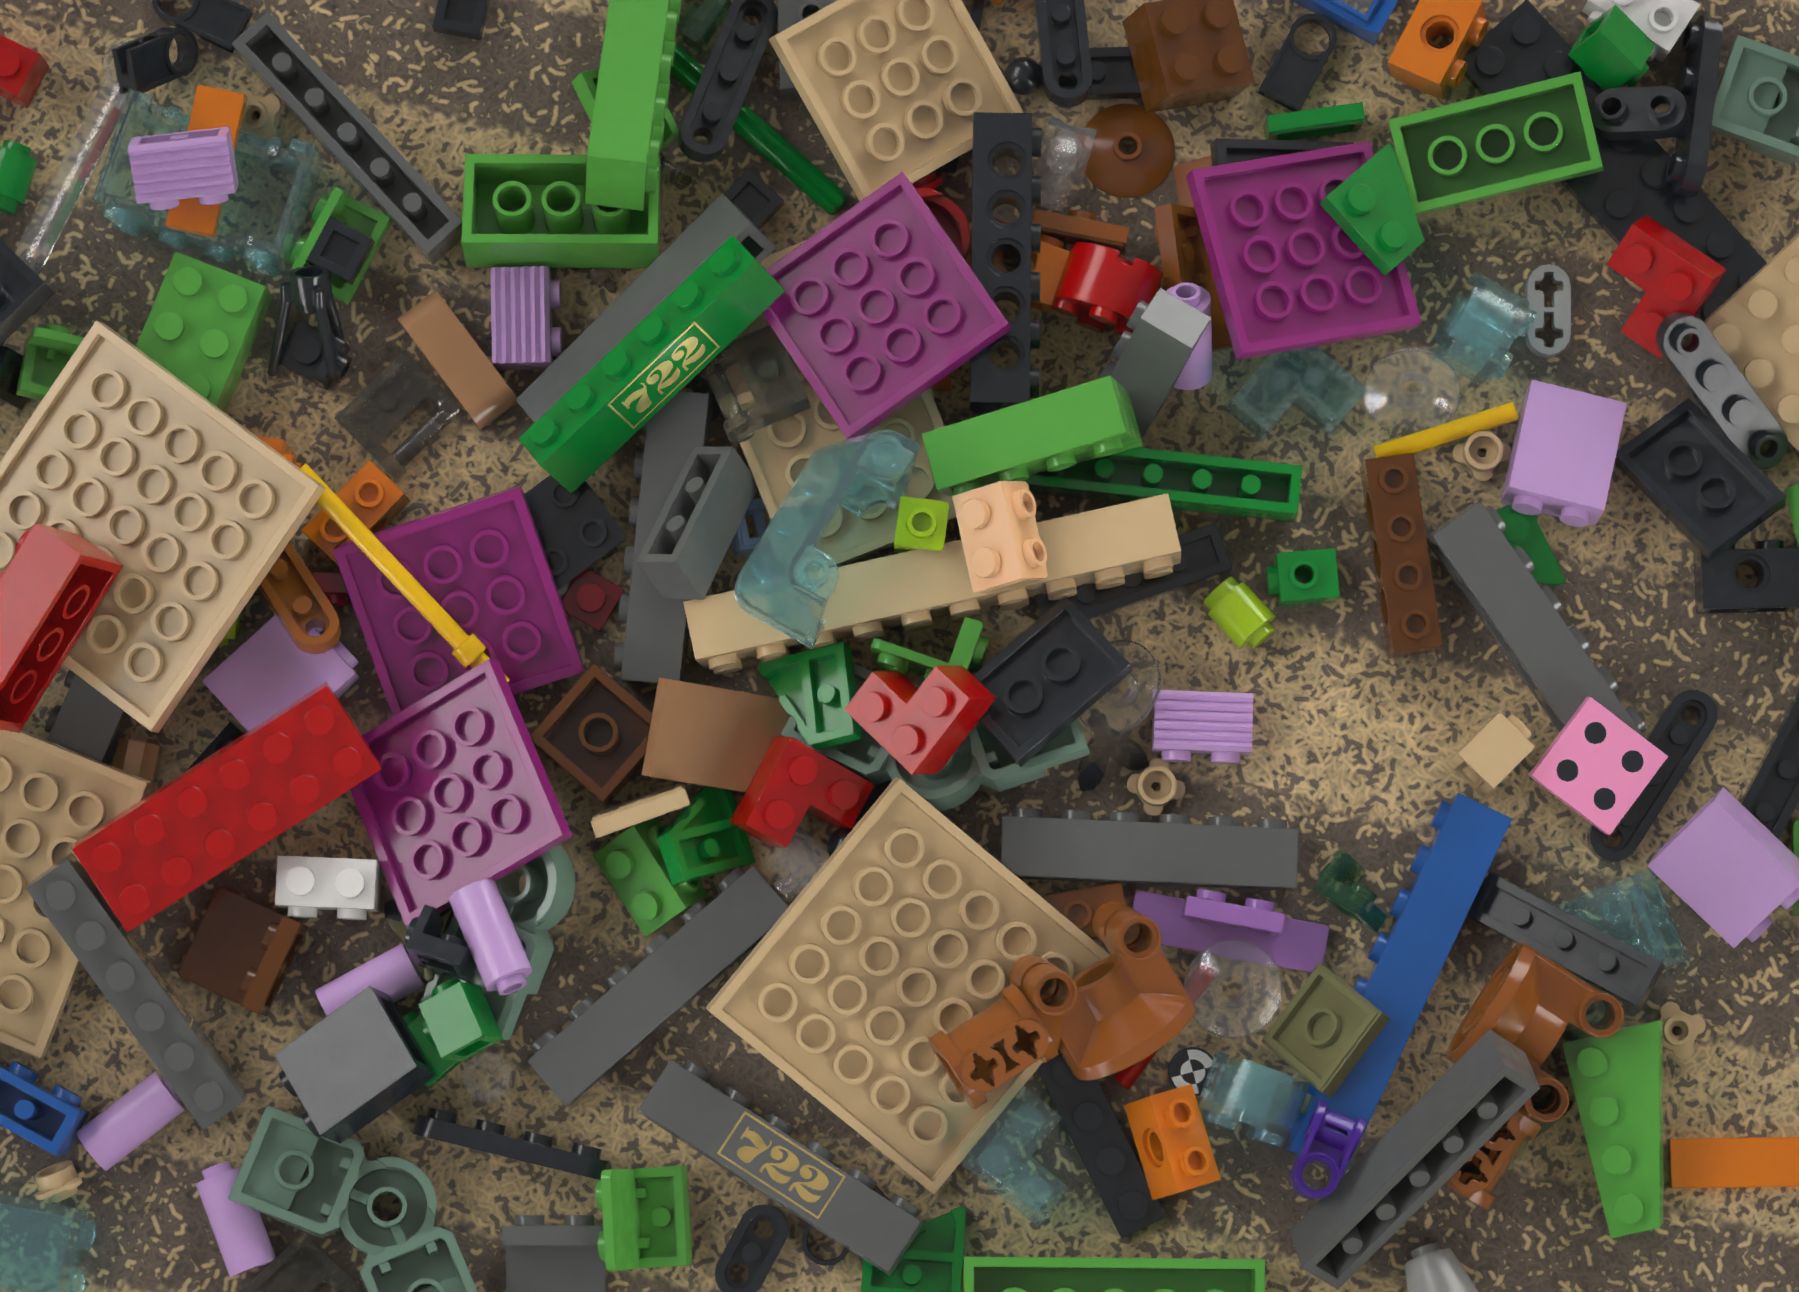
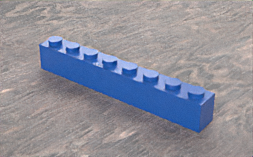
[1283,793,1512,1176]

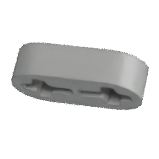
[1525,264,1571,358]

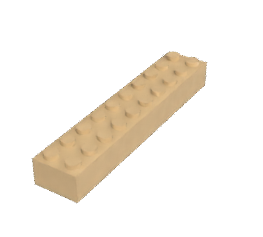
[683,493,1181,675]

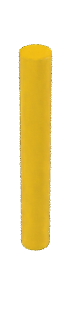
[1373,401,1519,458]

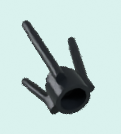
[268,266,344,377]

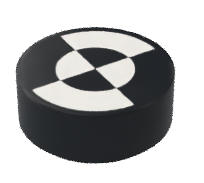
[1167,1047,1218,1096]

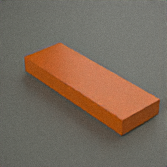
[165,84,247,238]
[1668,1137,1799,1188]

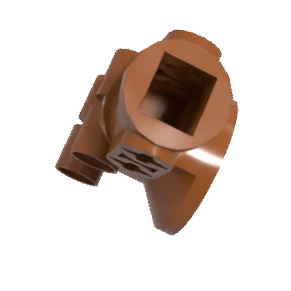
[928,901,1195,1109]
[1445,941,1624,1210]

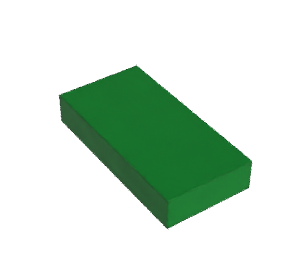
[1263,102,1365,140]

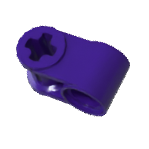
[1290,1100,1366,1200]

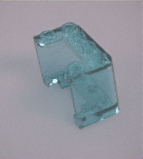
[93,89,325,277]

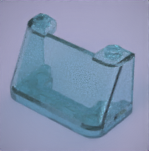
[734,430,920,649]

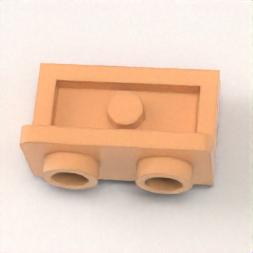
[952,481,1048,593]

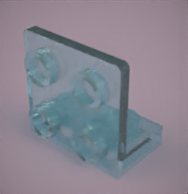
[1556,869,1689,992]

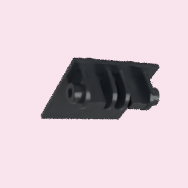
[524,475,628,590]

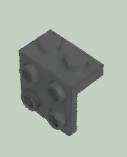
[502,1215,606,1292]

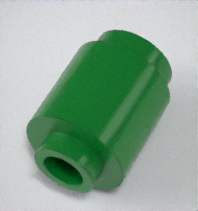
[0,140,38,215]

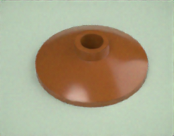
[1079,104,1175,198]

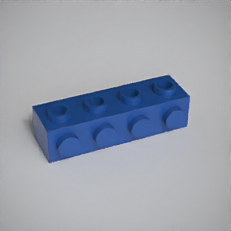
[0,1060,90,1156]

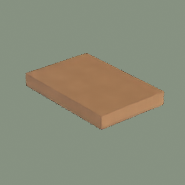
[642,677,790,792]

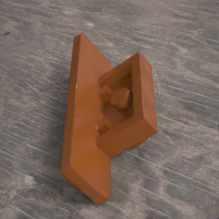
[1154,156,1233,352]

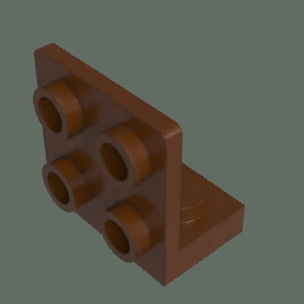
[178,887,308,1016]

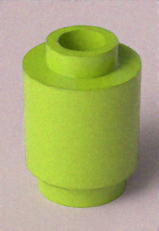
[1203,576,1275,649]

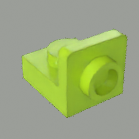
[894,496,949,553]

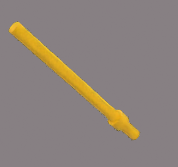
[300,463,510,682]

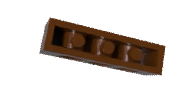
[1360,453,1443,659]

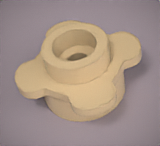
[239,90,282,142]
[1452,429,1511,482]
[1127,758,1185,816]
[1659,1002,1706,1060]
[34,1160,85,1203]

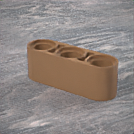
[397,290,517,430]

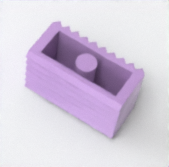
[128,126,239,210]
[491,266,562,371]
[1151,690,1254,764]

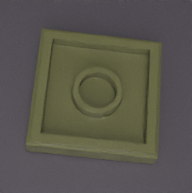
[1262,962,1390,1098]

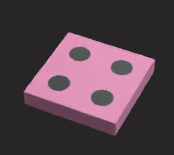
[1528,697,1668,835]

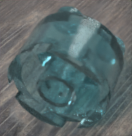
[1428,272,1537,385]
[1197,1051,1310,1148]

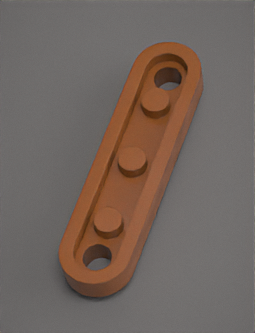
[258,541,341,654]

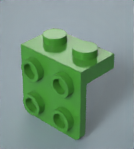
[870,617,990,679]
[595,1165,692,1271]

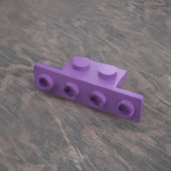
[1132,889,1329,973]

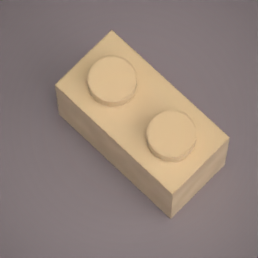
[1447,712,1535,797]

